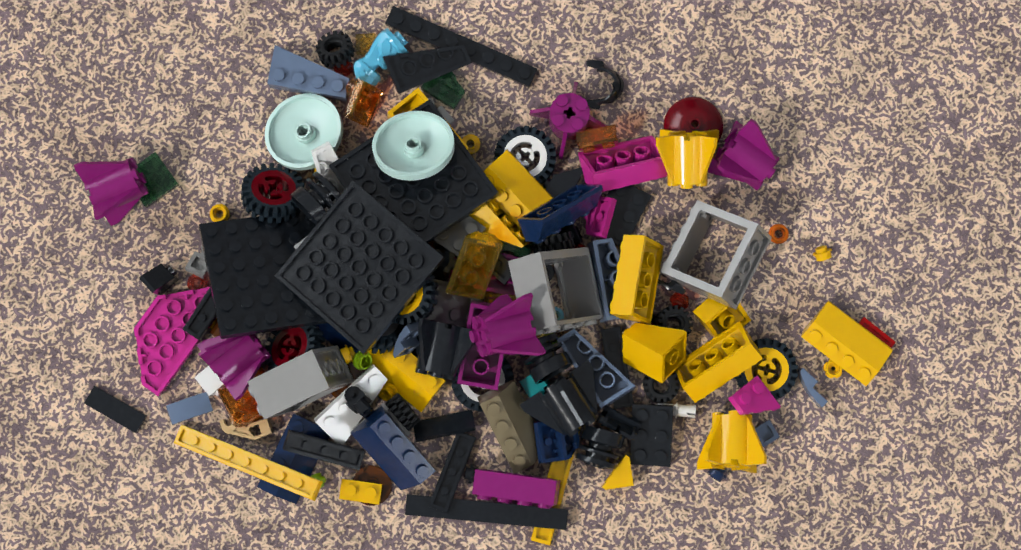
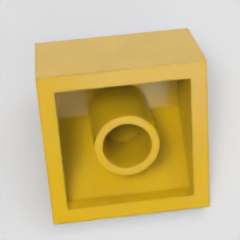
[692,298,751,338]

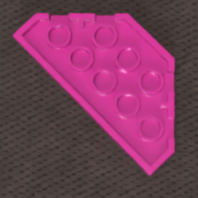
[134,287,217,396]

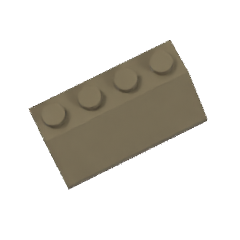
[477,379,538,474]

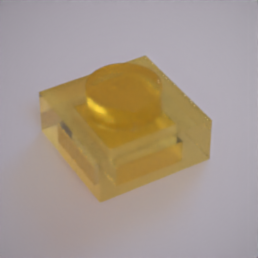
[355,33,376,55]

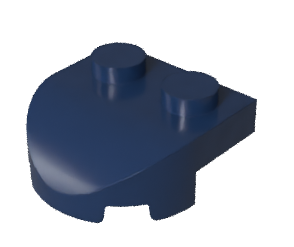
[533,422,579,464]

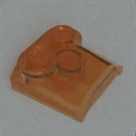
[344,78,384,128]
[575,124,618,154]
[218,376,263,427]

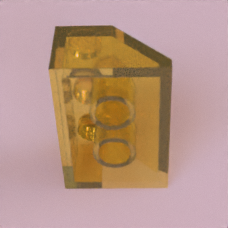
[445,231,503,300]

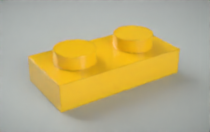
[339,479,383,505]

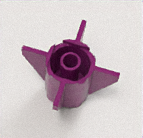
[529,81,608,160]
[708,118,779,190]
[74,157,149,226]
[469,293,546,357]
[197,334,271,401]

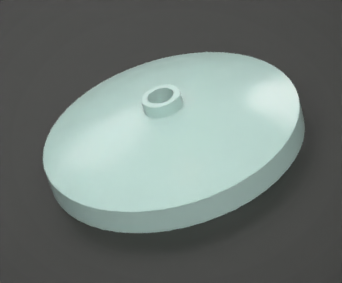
[265,93,343,171]
[372,111,455,181]

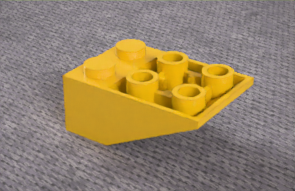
[469,200,532,248]

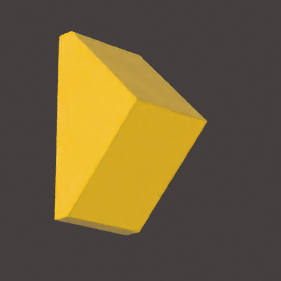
[601,454,634,490]

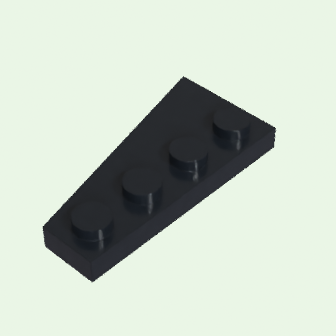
[382,44,472,94]

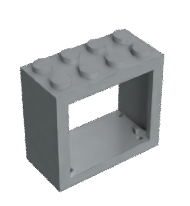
[661,200,772,310]
[508,247,604,336]
[247,345,354,420]

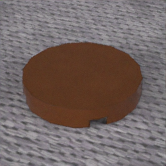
[353,465,392,506]

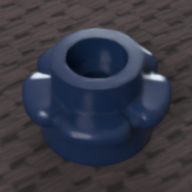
[707,469,726,482]

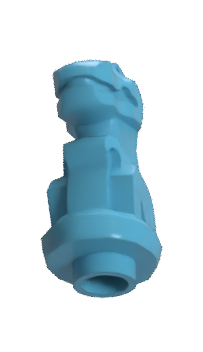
[353,28,409,86]

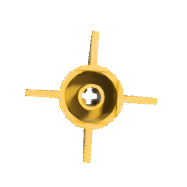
[656,129,719,189]
[697,410,767,473]

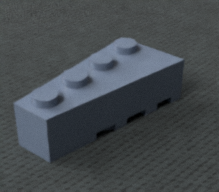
[267,45,352,102]
[587,238,623,323]
[557,329,636,410]

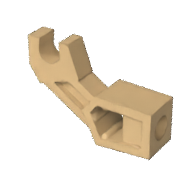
[219,416,274,440]

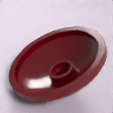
[663,97,723,144]

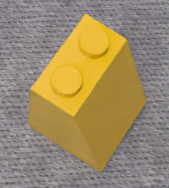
[622,323,687,383]

